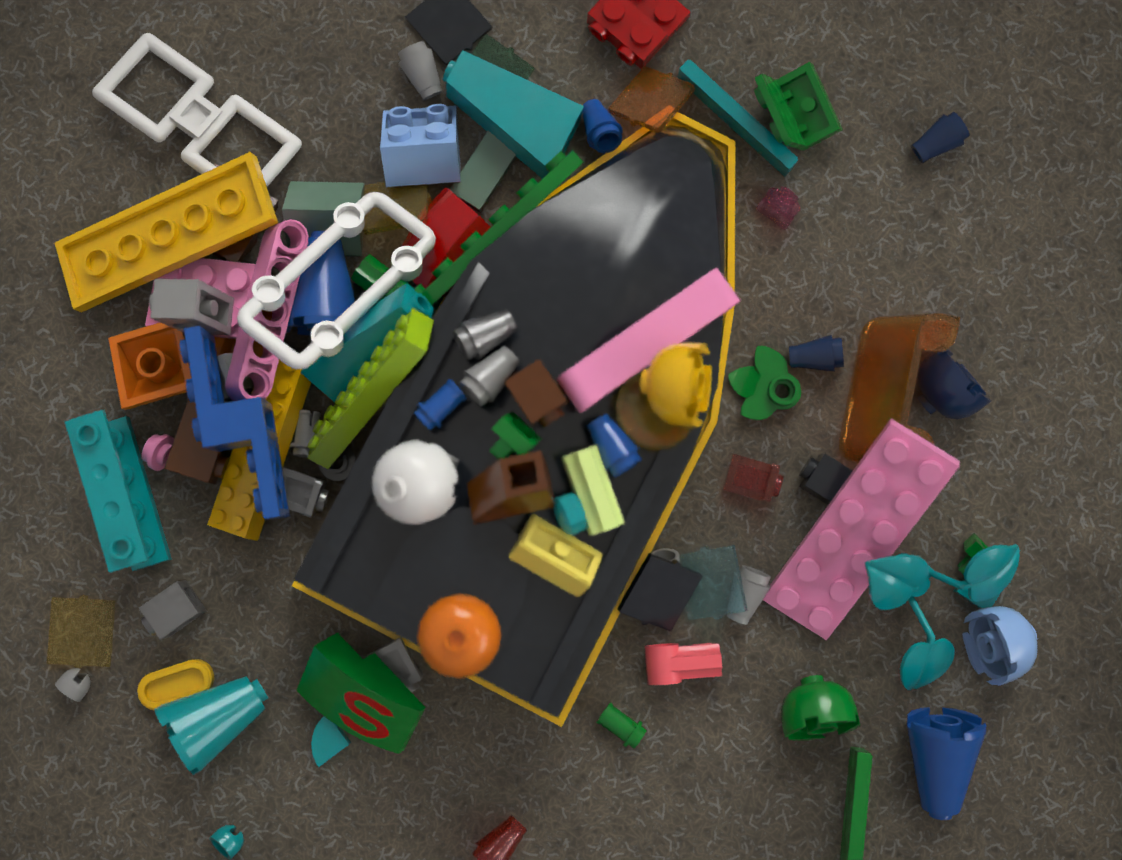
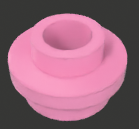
[142,434,174,471]

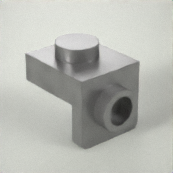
[282,467,330,518]

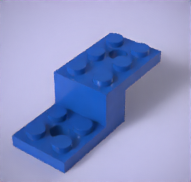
[180,326,290,520]

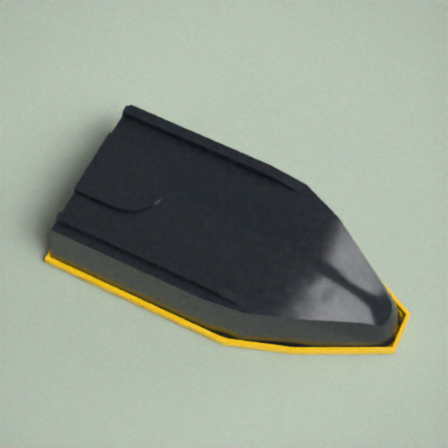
[292,108,735,727]

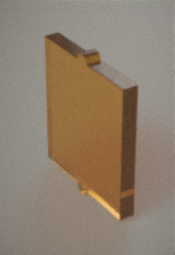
[608,66,696,132]

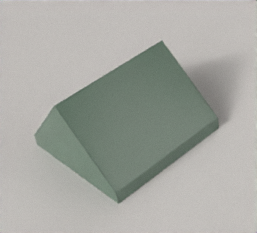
[282,181,365,257]

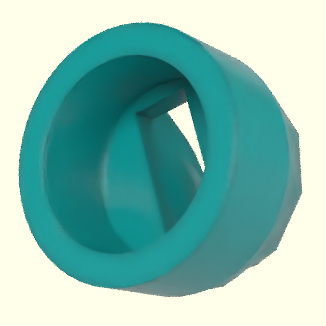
[209,825,244,860]

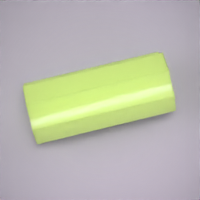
[561,445,624,535]

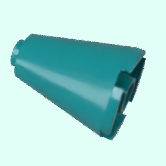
[154,676,268,776]

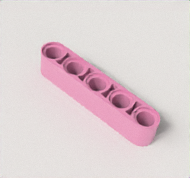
[225,219,309,401]
[556,268,741,413]

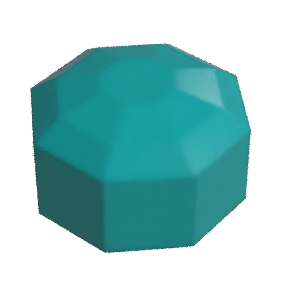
[554,492,588,535]

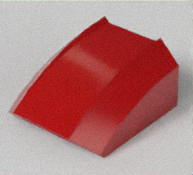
[401,188,490,297]

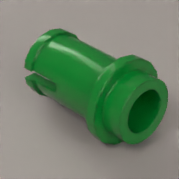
[596,702,647,749]

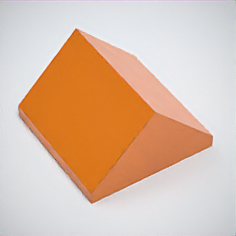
[108,322,191,410]

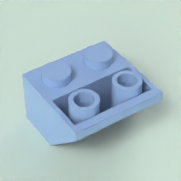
[380,104,460,187]

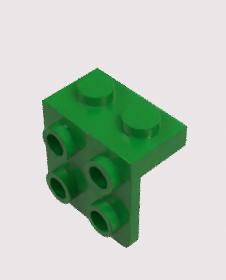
[754,62,843,151]

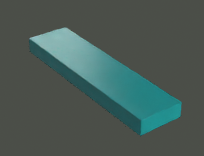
[677,60,798,177]

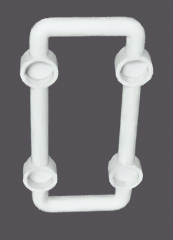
[237,192,436,369]

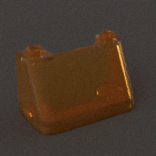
[839,313,961,464]

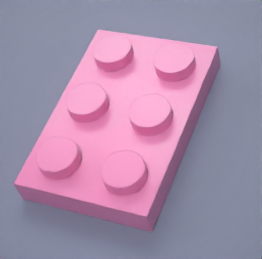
[145,258,256,339]

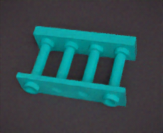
[64,410,172,573]

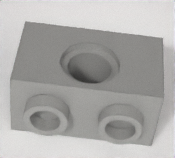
[149,279,234,335]

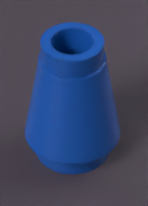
[582,99,623,153]
[587,413,642,478]

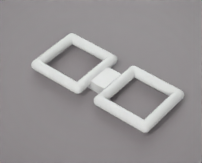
[92,33,302,187]

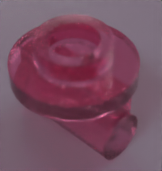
[756,186,801,230]

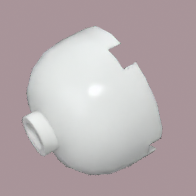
[372,440,458,524]

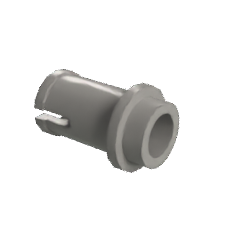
[290,410,321,458]

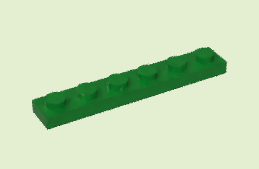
[414,150,583,305]

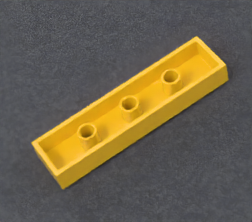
[207,359,311,541]

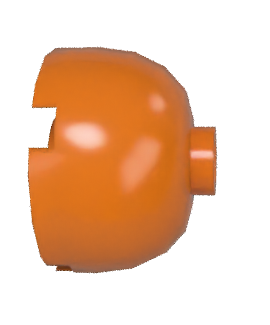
[417,593,502,678]

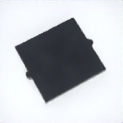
[405,0,492,66]
[617,553,703,631]

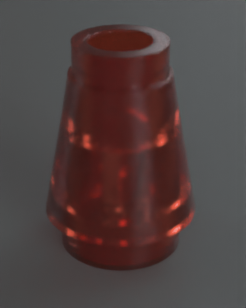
[472,815,528,860]

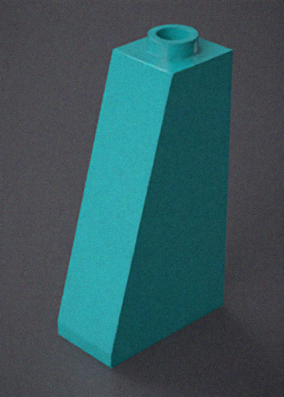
[443,50,584,178]
[301,283,434,403]

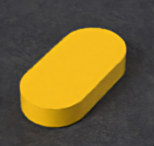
[137,659,214,710]

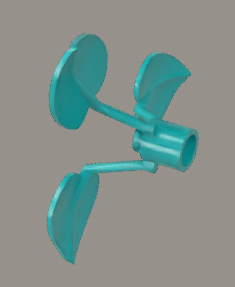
[865,543,1020,691]

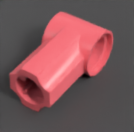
[645,643,722,685]

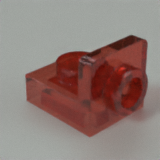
[723,454,784,503]

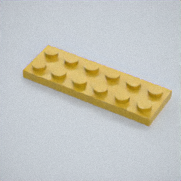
[54,152,278,313]

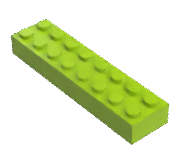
[307,308,434,469]

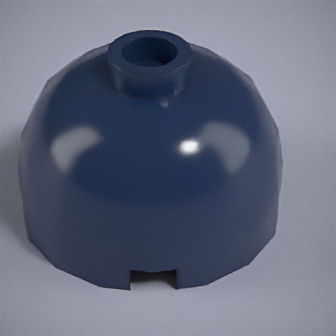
[917,344,991,419]

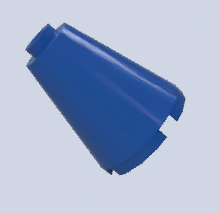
[286,231,355,336]
[906,707,986,820]

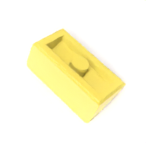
[509,513,603,597]

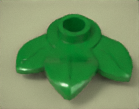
[728,346,801,420]

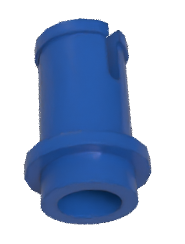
[414,379,467,431]

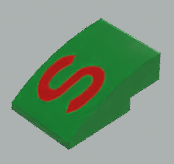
[296,632,426,754]

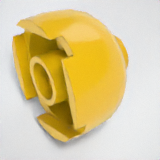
[640,343,712,428]

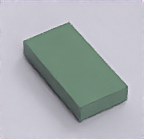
[450,131,516,213]

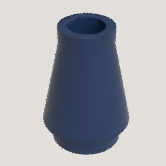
[911,112,970,163]
[789,335,844,372]

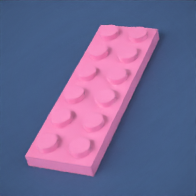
[763,419,960,640]

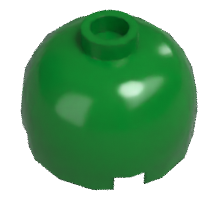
[781,675,861,741]

